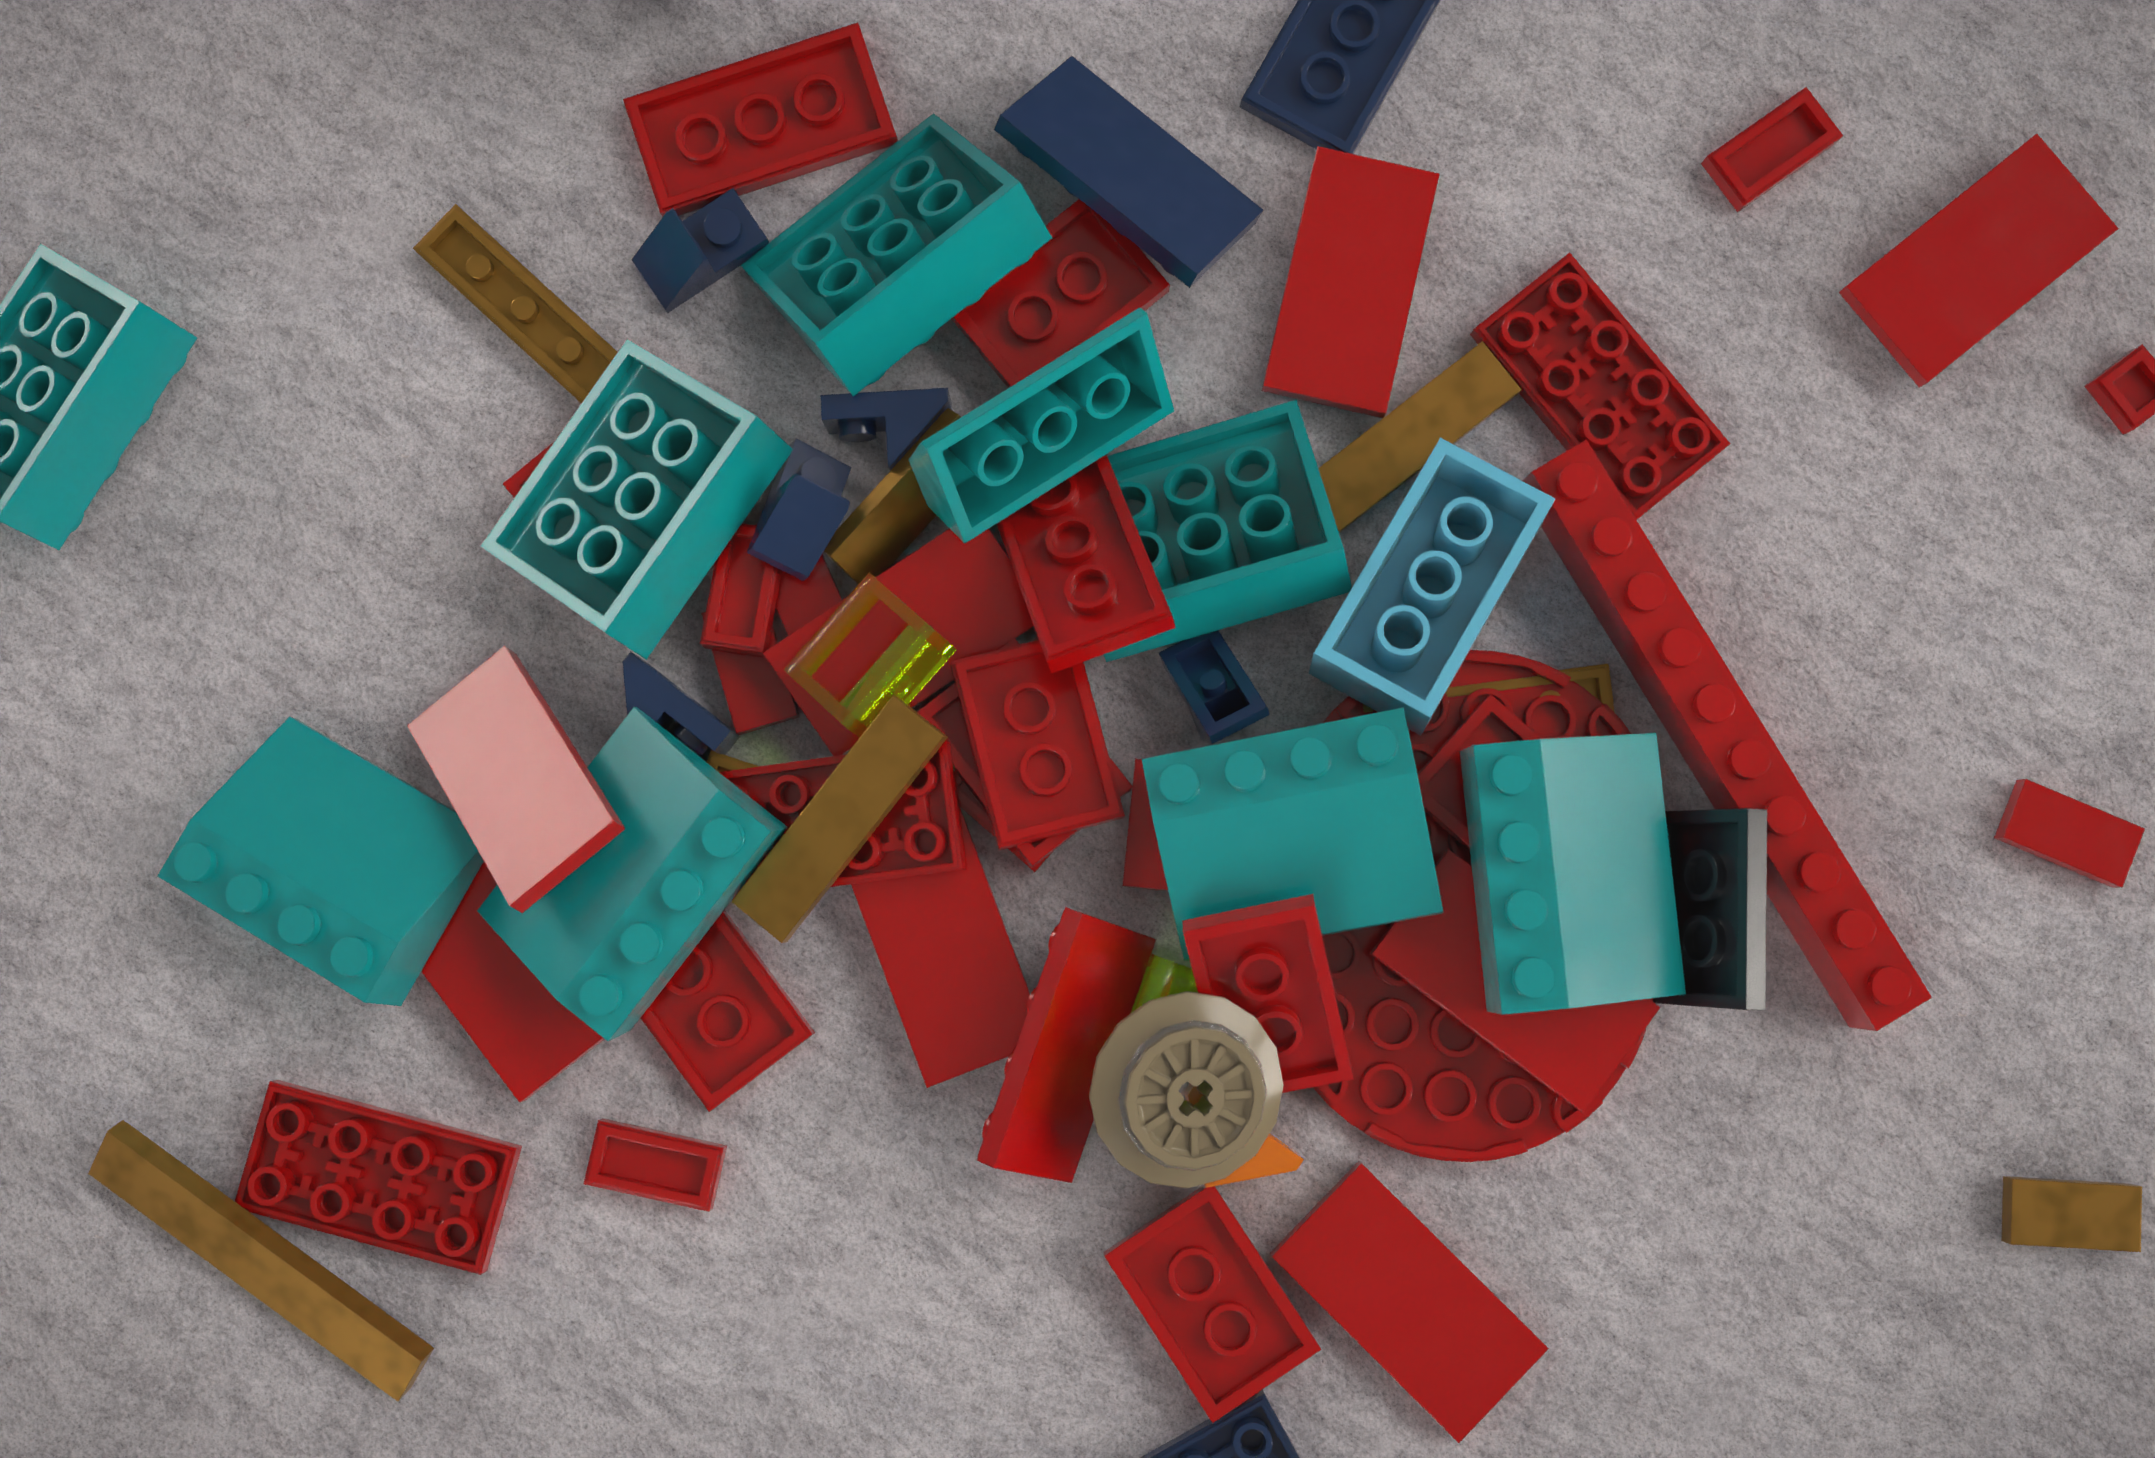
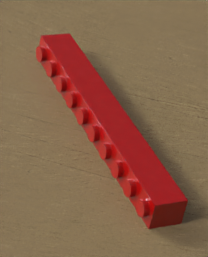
[1522,439,1932,1031]

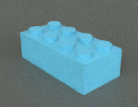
[1309,437,1555,736]

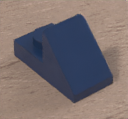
[631,188,769,313]
[820,388,952,470]
[747,438,852,581]
[1159,630,1270,744]
[622,651,741,756]

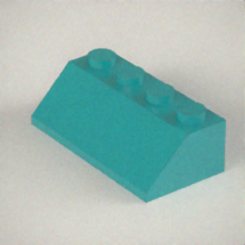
[909,308,1174,544]

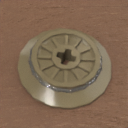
[1089,991,1284,1188]

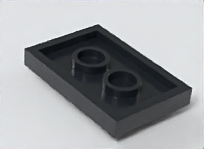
[1653,808,1767,1010]

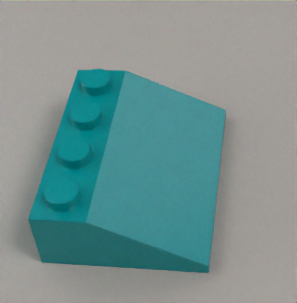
[741,113,1052,396]
[0,243,197,550]
[480,339,794,660]
[1103,399,1352,662]
[477,707,788,1042]
[1142,707,1443,961]
[157,716,484,1006]
[1460,733,1686,1015]

